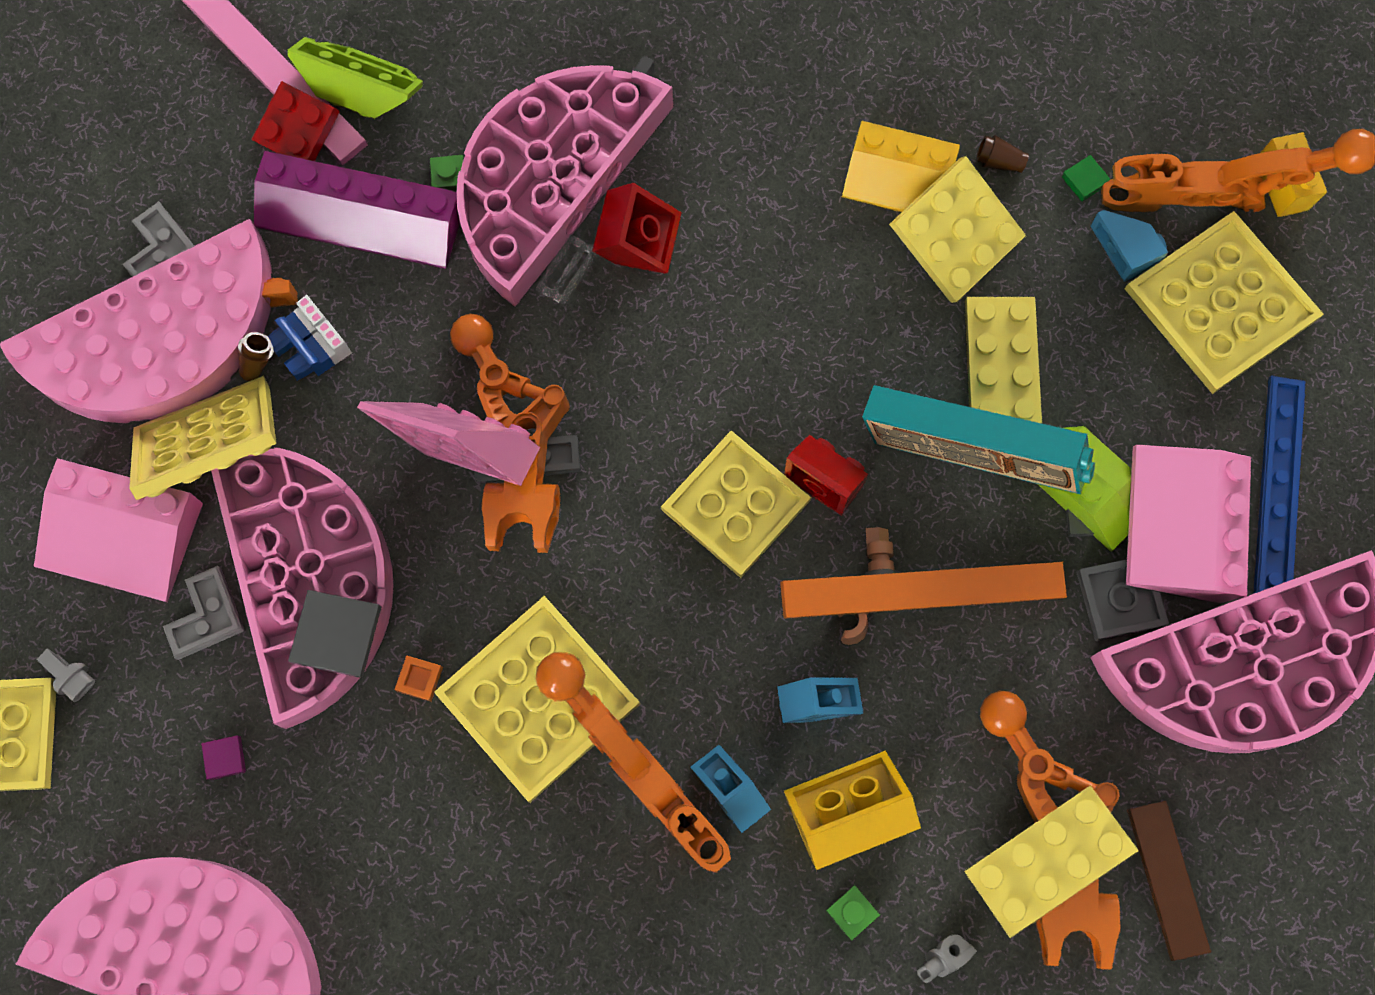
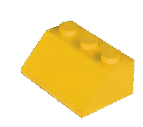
[842,121,960,212]
[784,751,921,870]

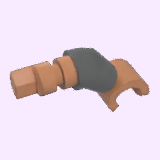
[838,527,899,645]

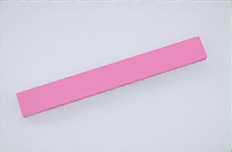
[182,0,368,165]

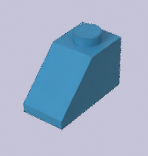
[1090,210,1168,282]
[777,678,864,723]
[691,745,771,833]

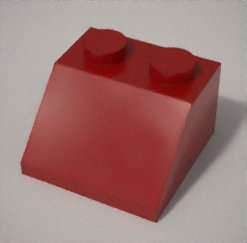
[592,183,682,274]
[784,435,868,516]

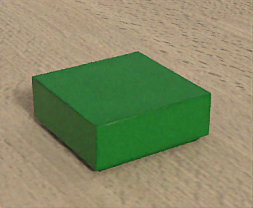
[1062,155,1111,202]

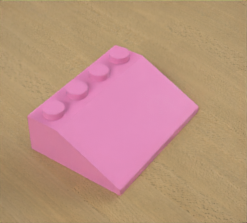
[357,401,540,486]
[1126,445,1251,603]
[34,458,203,603]

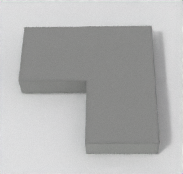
[123,202,194,277]
[163,566,245,660]

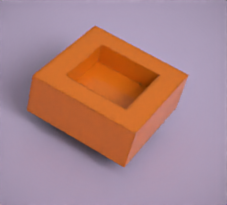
[262,278,298,308]
[395,655,443,702]

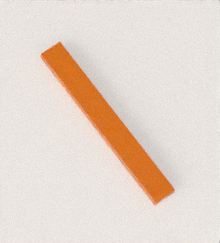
[780,562,1067,619]

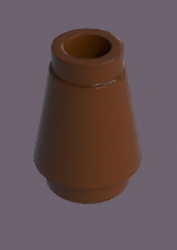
[976,135,1029,173]
[238,332,274,381]

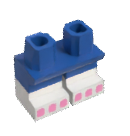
[268,295,352,381]

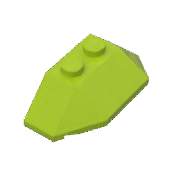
[287,37,423,118]
[1038,426,1132,552]

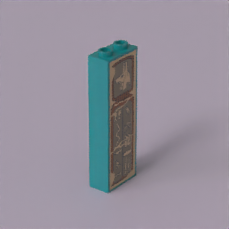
[862,385,1095,494]

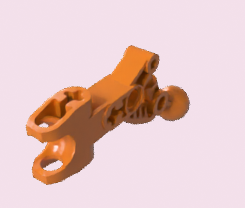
[1101,129,1375,212]
[450,313,570,553]
[535,652,731,873]
[980,691,1120,970]

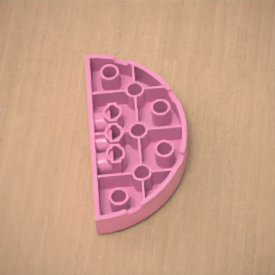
[456,65,673,306]
[0,219,272,423]
[211,447,393,729]
[1090,550,1375,753]
[16,857,321,995]

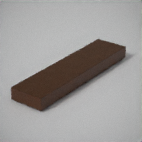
[1127,801,1211,961]

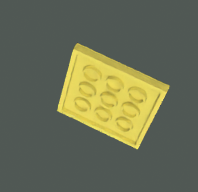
[1125,211,1324,394]
[129,376,276,500]
[434,596,640,803]

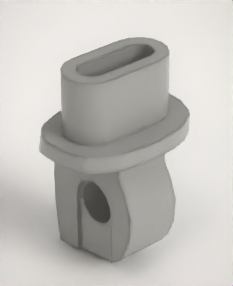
[37,649,95,702]
[917,935,977,983]

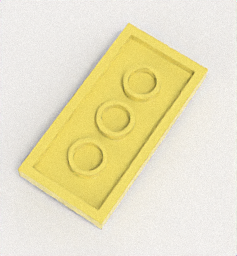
[965,297,1042,423]
[964,785,1139,938]

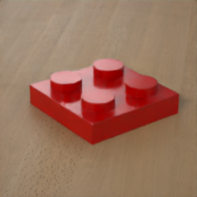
[251,81,340,161]

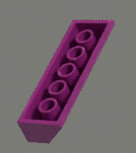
[254,151,460,269]

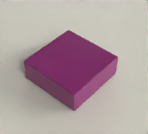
[201,735,246,780]

